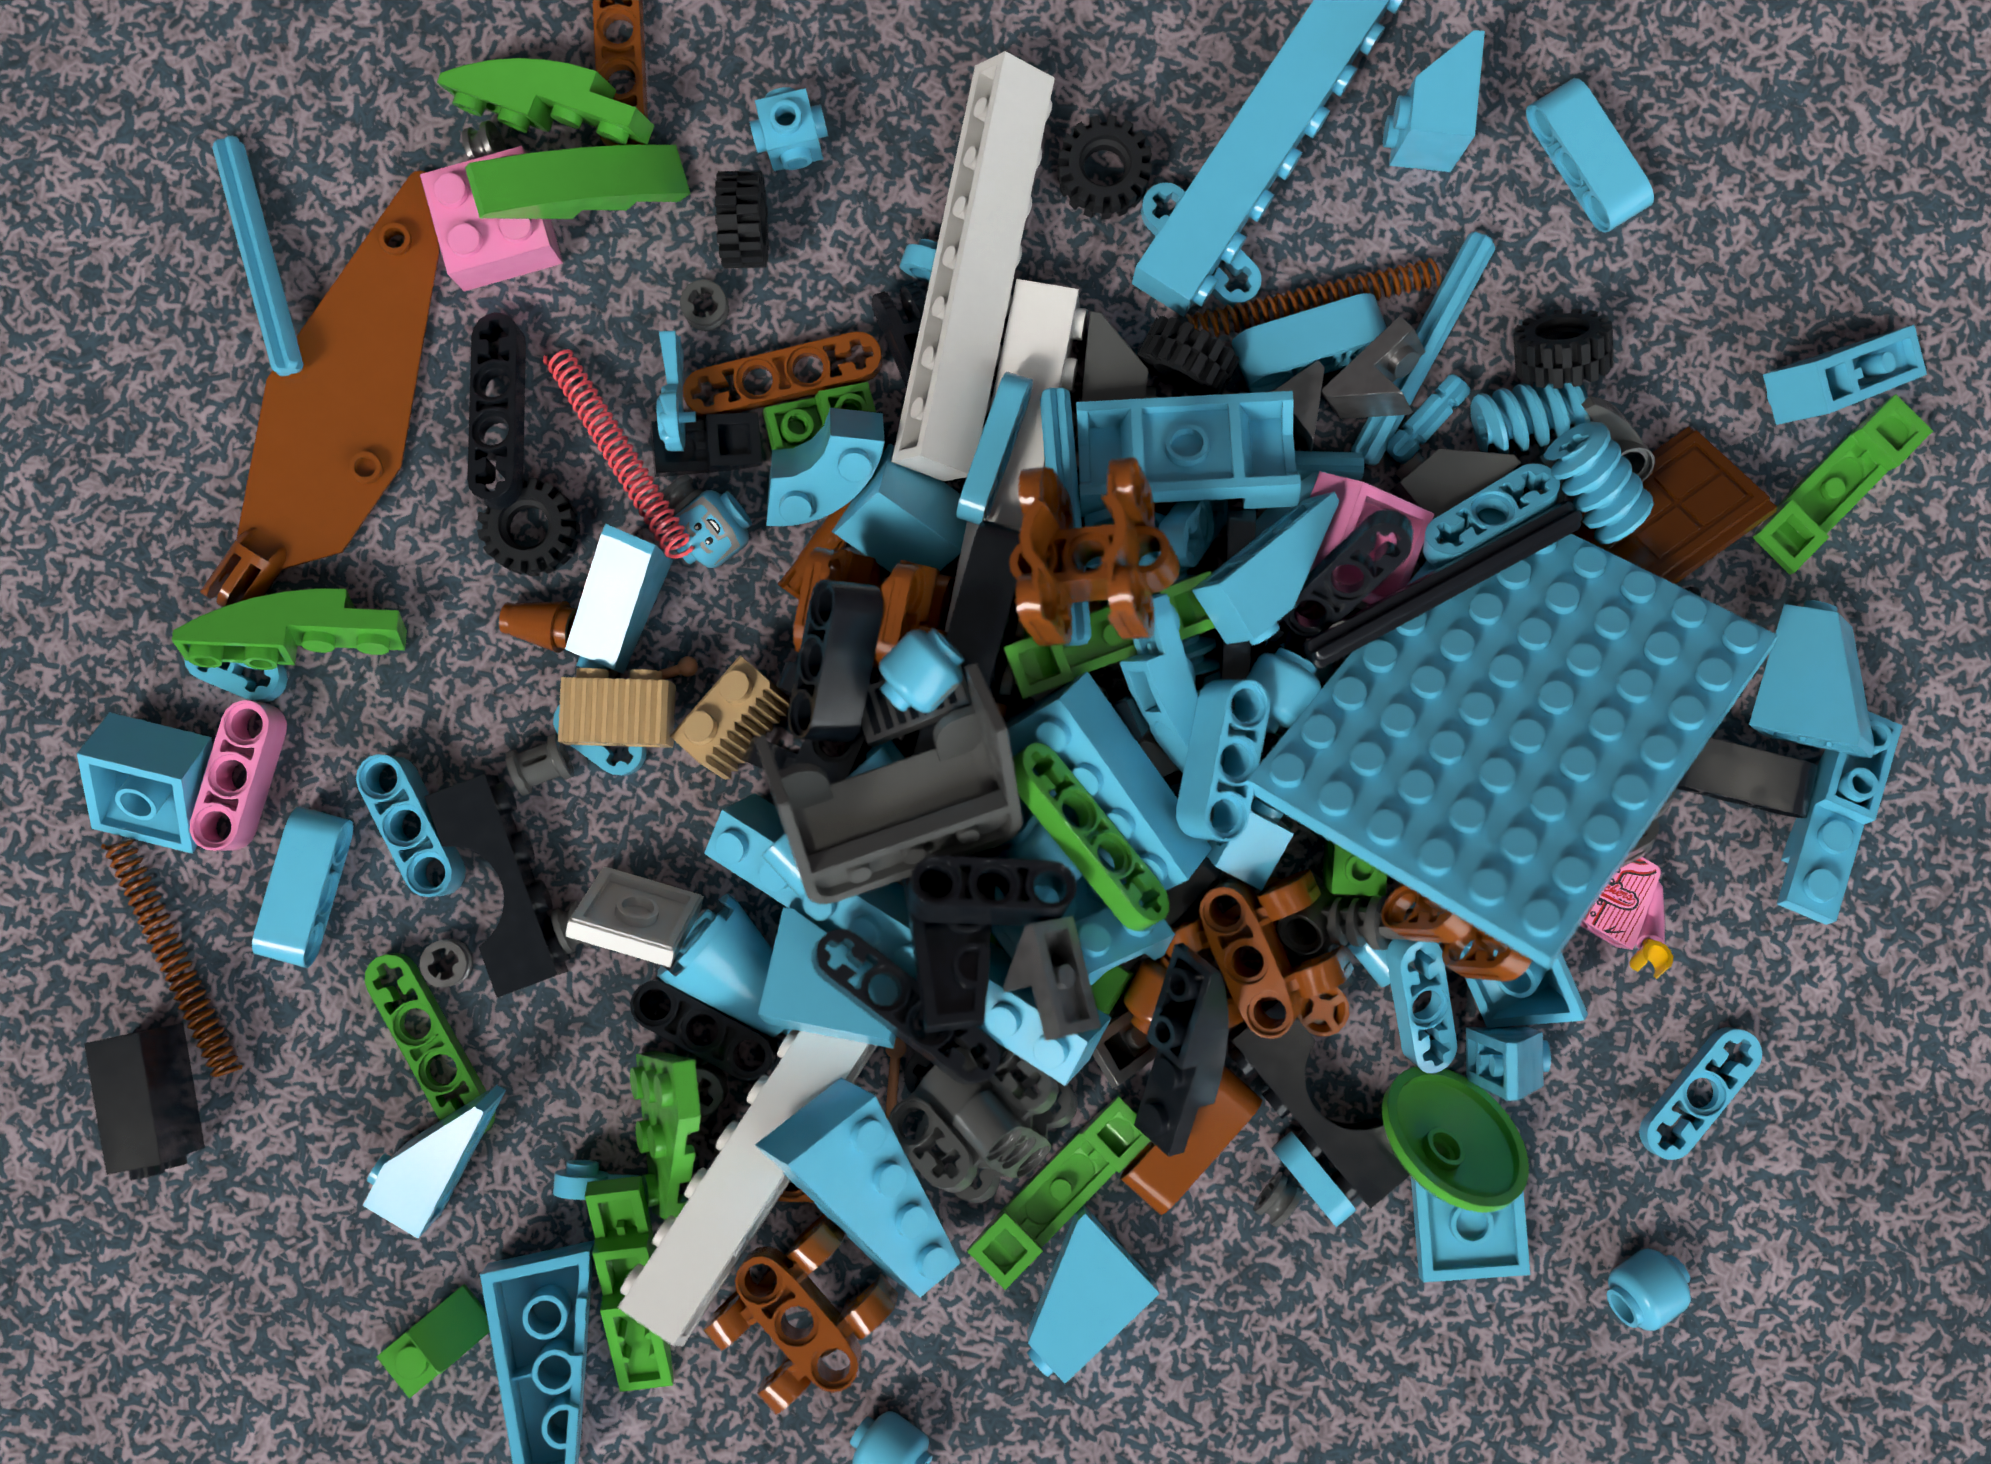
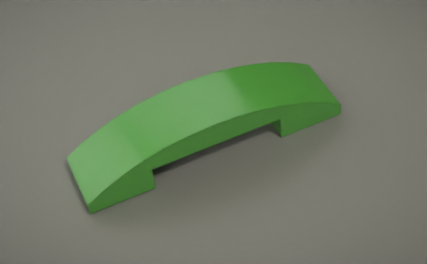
[1752,394,1933,575]
[1003,571,1215,699]
[967,1096,1150,1290]

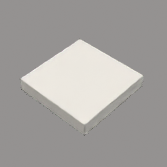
[566,867,704,967]

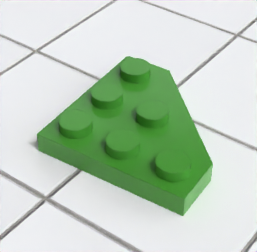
[630,1051,701,1220]

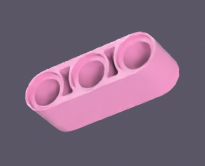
[189,700,287,851]

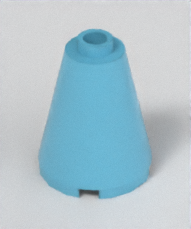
[657,893,792,1038]

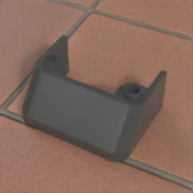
[754,664,1023,904]

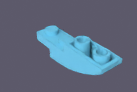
[1119,593,1225,773]
[1777,711,1903,925]

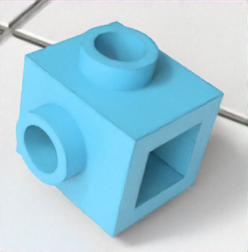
[750,87,828,171]

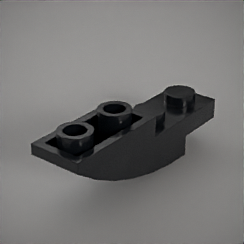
[1134,943,1229,1157]

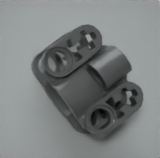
[888,1044,1078,1203]

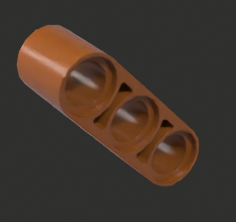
[1120,1065,1263,1215]

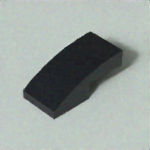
[650,412,763,477]

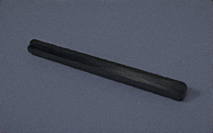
[1304,501,1583,668]

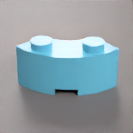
[766,408,885,526]

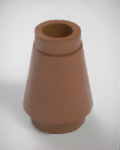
[499,601,578,653]

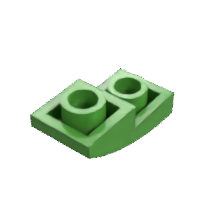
[762,382,876,450]

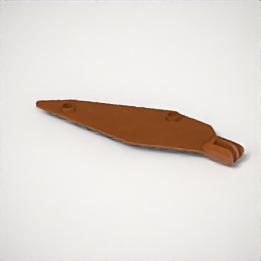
[200,171,440,607]

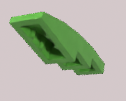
[465,145,690,219]
[585,1176,674,1392]

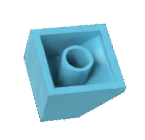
[1383,30,1485,172]
[77,712,213,854]

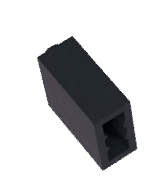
[84,1023,205,1180]

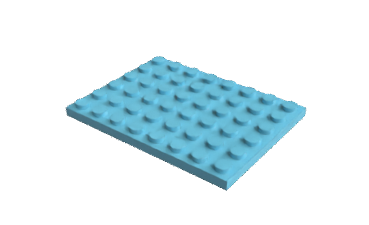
[1247,508,1778,970]

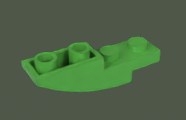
[437,58,655,145]
[172,589,407,670]

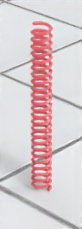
[543,349,694,559]

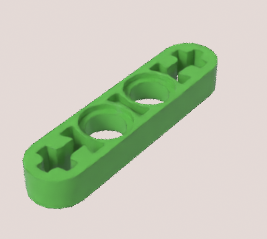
[1012,743,1170,931]
[364,953,495,1135]

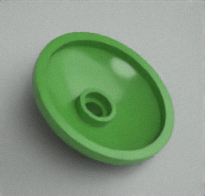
[1382,1066,1529,1213]

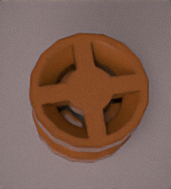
[1297,987,1349,1036]

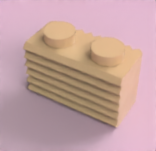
[670,655,791,780]
[558,668,676,748]

